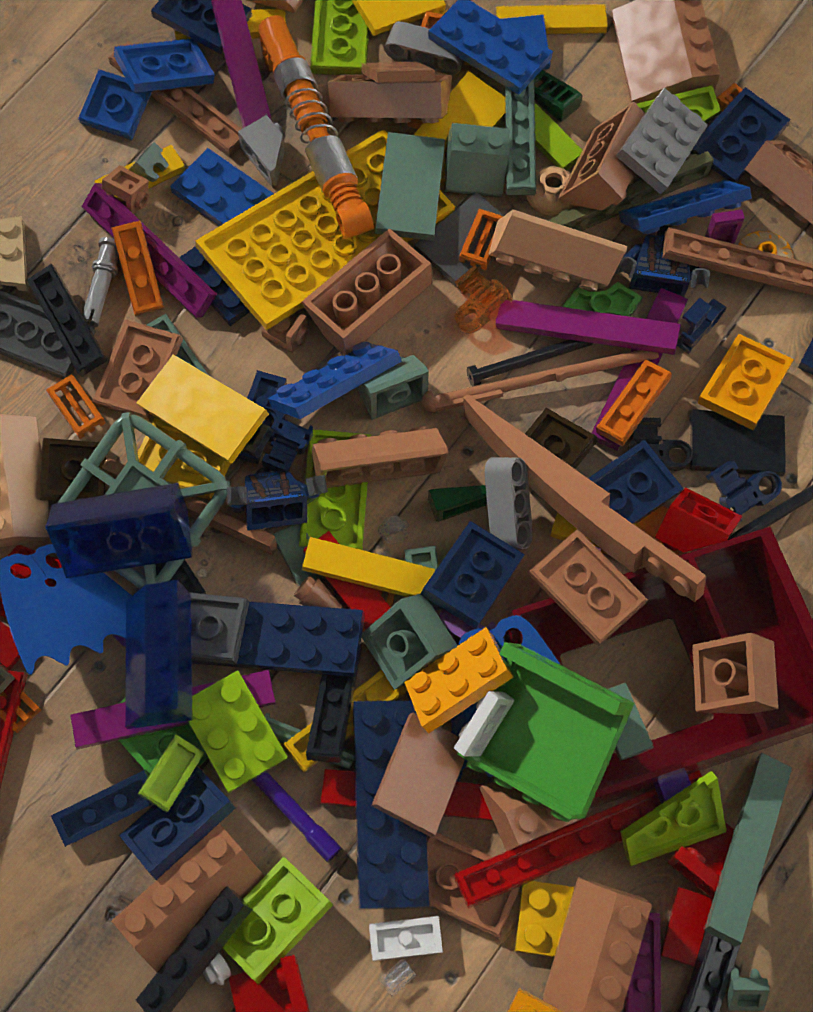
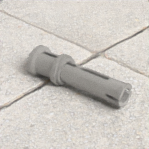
[82,237,119,328]

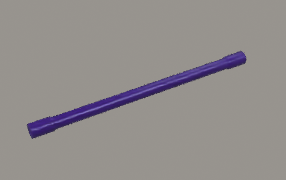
[112,632,342,863]

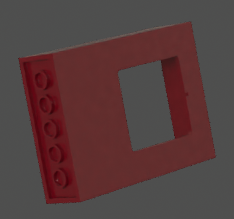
[505,527,813,809]

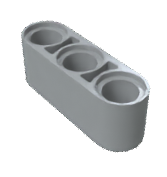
[384,22,464,75]
[485,457,533,549]

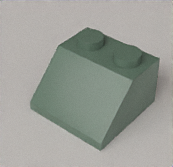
[444,123,510,197]
[357,355,429,420]
[362,594,458,690]

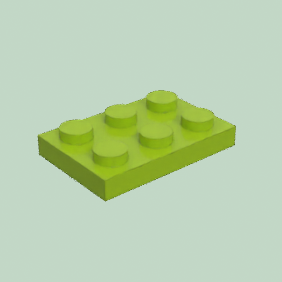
[179,670,288,793]
[223,857,333,984]

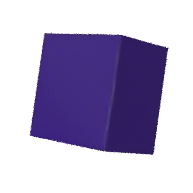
[654,771,691,804]

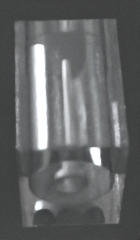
[379,958,417,998]

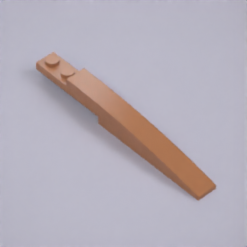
[463,394,706,602]

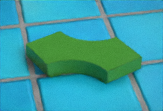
[562,282,643,317]

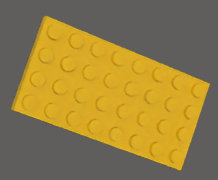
[195,129,455,331]

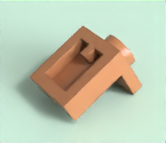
[102,165,150,214]
[261,314,310,353]

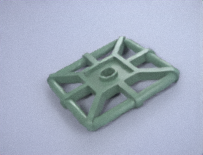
[51,412,231,594]

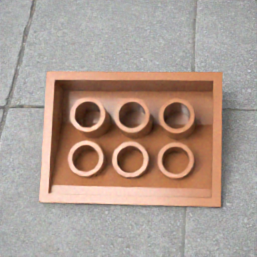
[611,0,720,104]

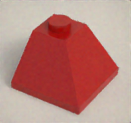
[655,487,742,553]

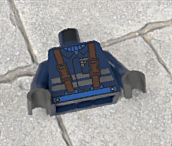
[615,225,711,297]
[227,468,328,531]

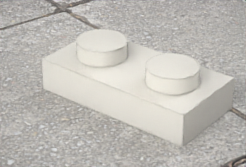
[454,691,515,757]
[369,916,443,961]

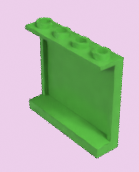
[457,642,635,822]

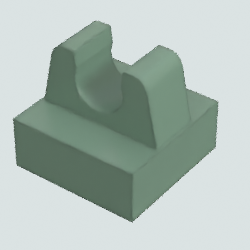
[129,142,169,182]
[726,969,770,1011]

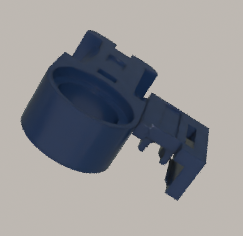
[677,297,726,354]
[262,406,313,471]
[706,461,782,521]

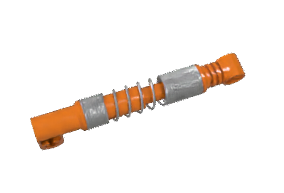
[258,15,374,239]

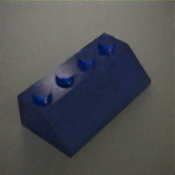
[45,483,193,578]
[125,580,192,729]

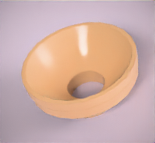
[526,166,574,216]

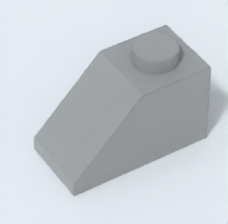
[238,115,285,188]

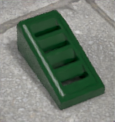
[534,70,583,122]
[428,485,487,522]

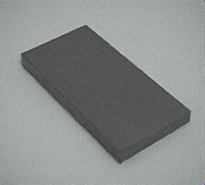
[0,290,96,379]

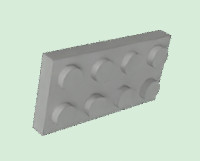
[616,88,707,194]

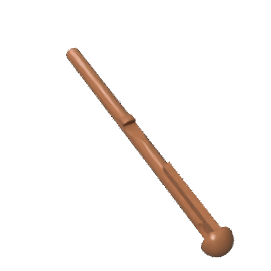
[422,350,659,413]

